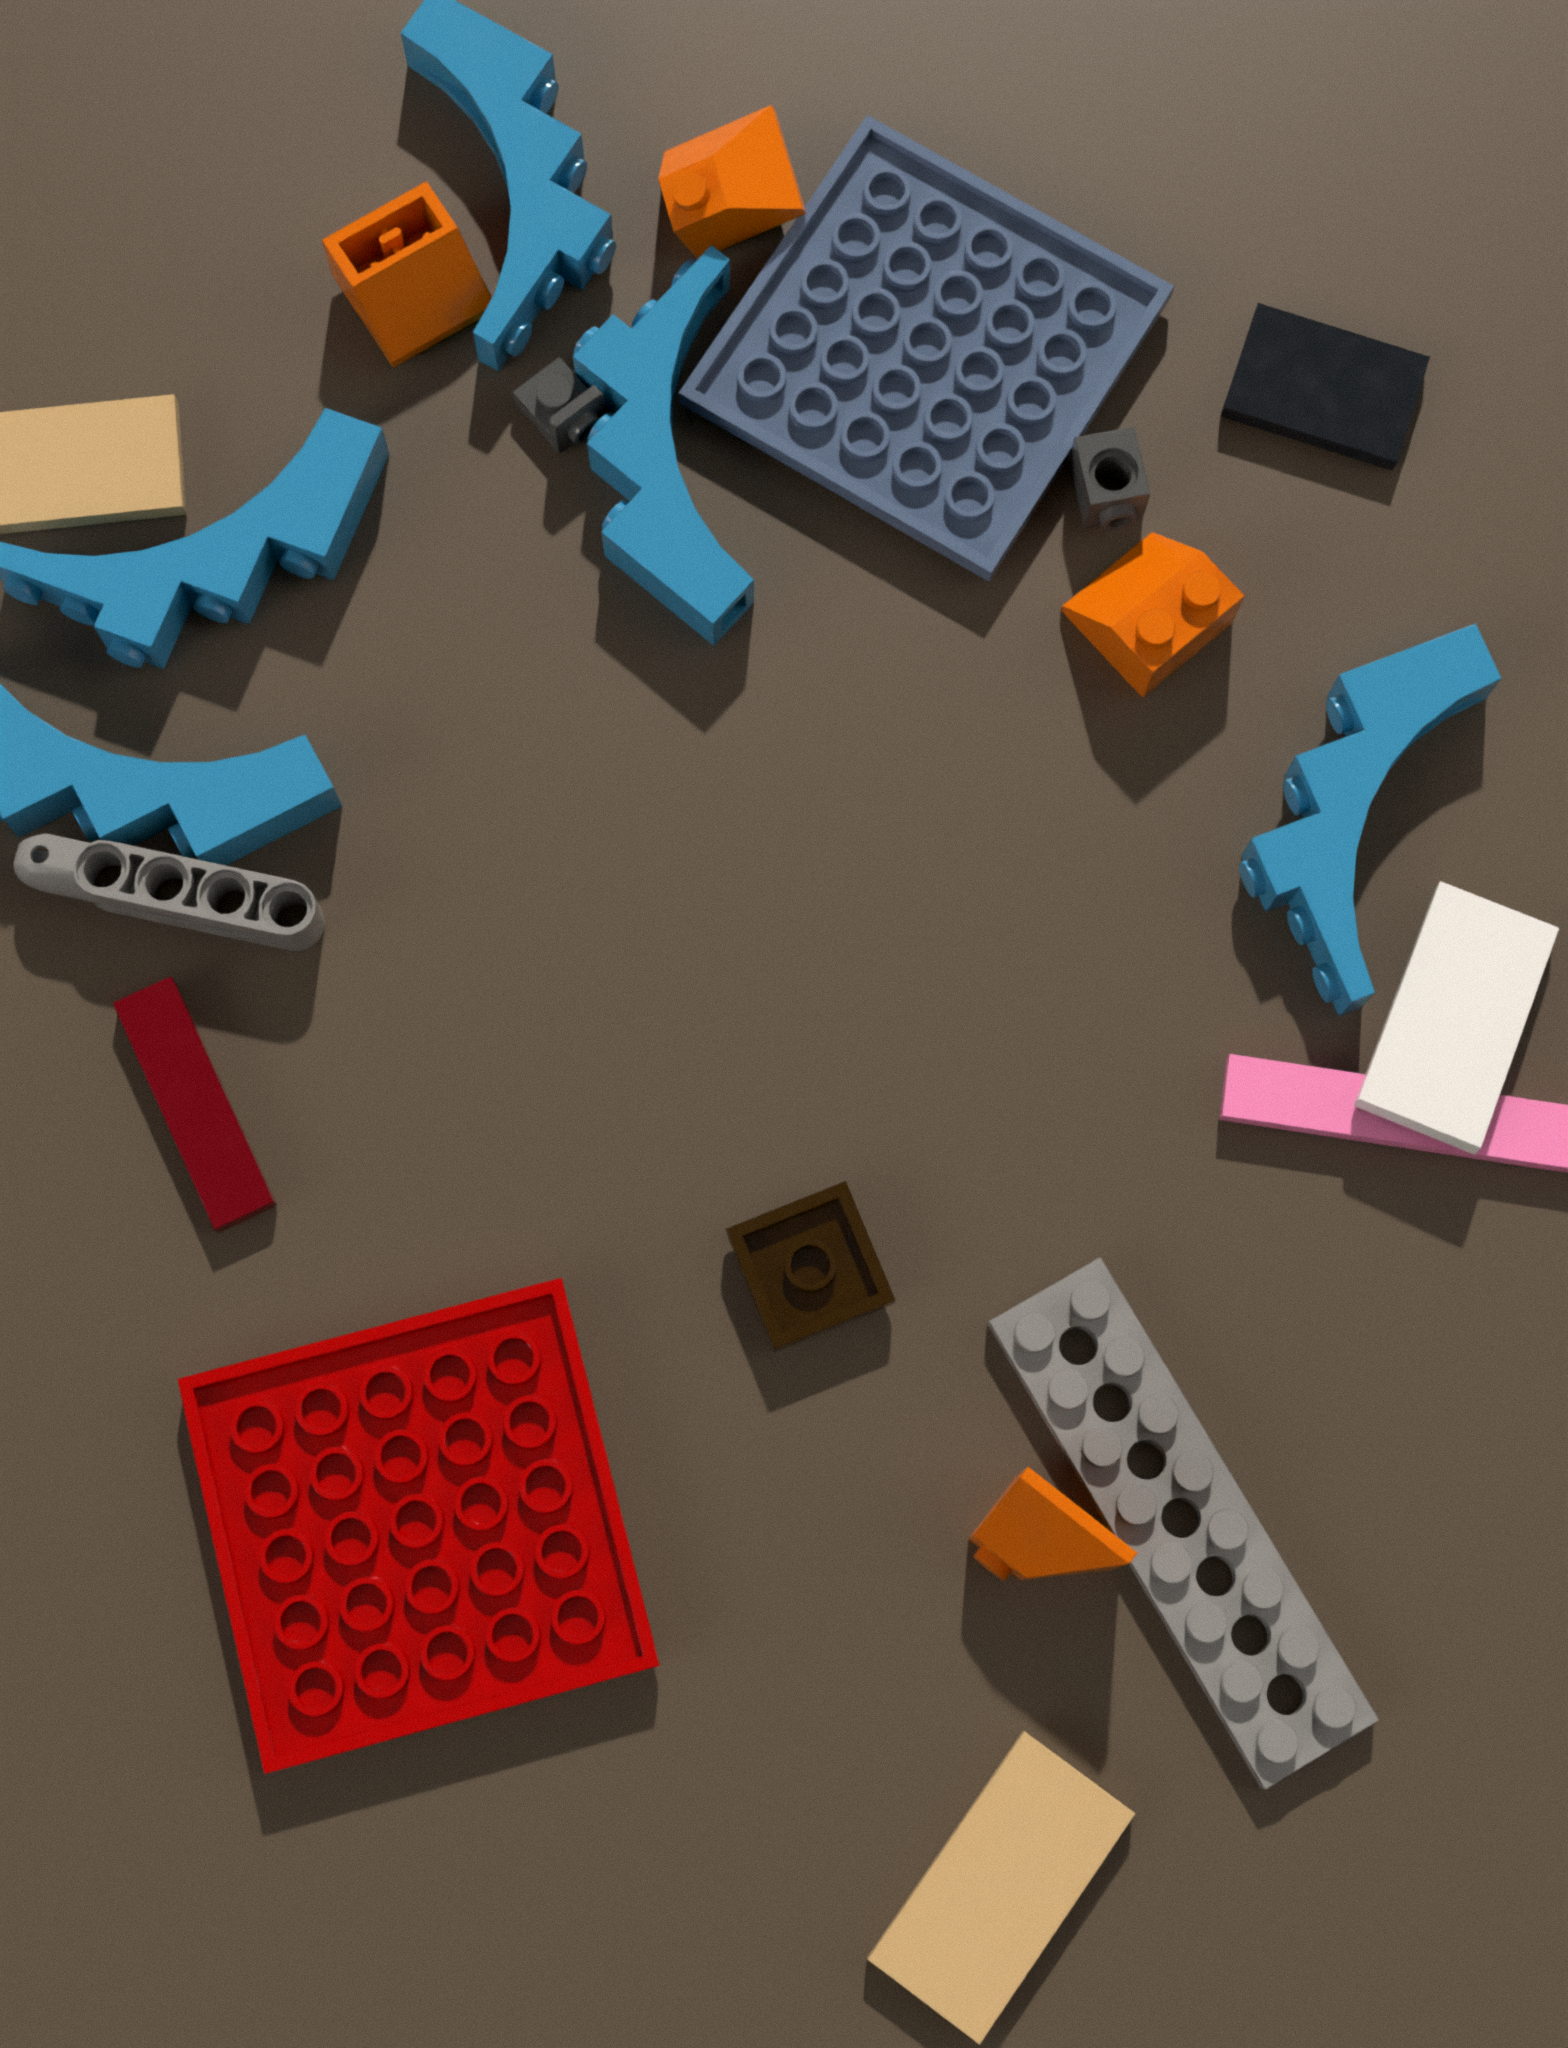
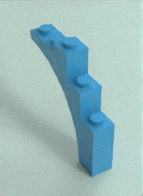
[401,0,616,372]
[573,245,754,646]
[0,408,389,669]
[1239,623,1502,1016]
[0,684,342,866]

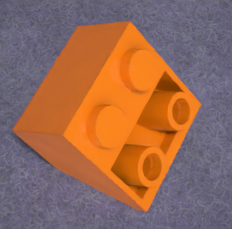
[322,181,492,368]

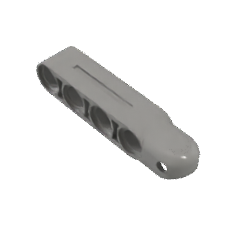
[13,833,325,951]

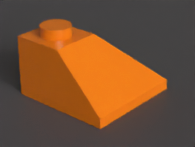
[658,105,806,259]
[969,1467,1137,1581]

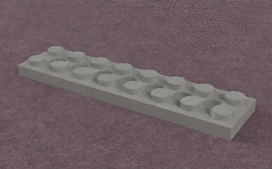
[987,1257,1379,1789]

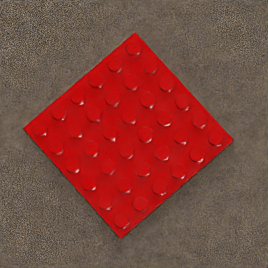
[177,1278,660,1774]

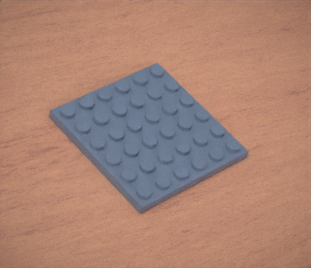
[678,115,1175,582]

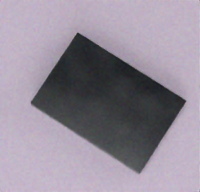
[1220,303,1430,471]

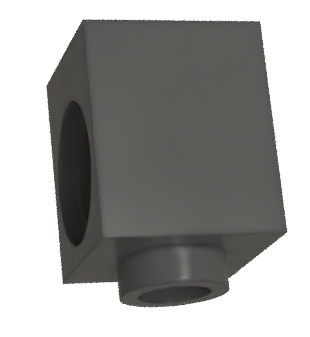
[1068,427,1150,531]

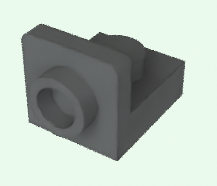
[513,357,606,454]

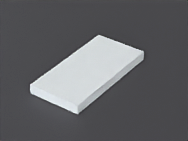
[1354,881,1559,1155]

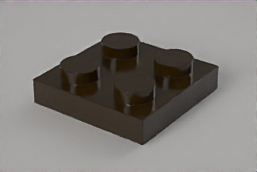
[726,1181,896,1353]

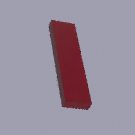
[113,976,277,1233]

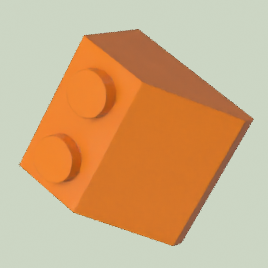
[1061,532,1245,698]

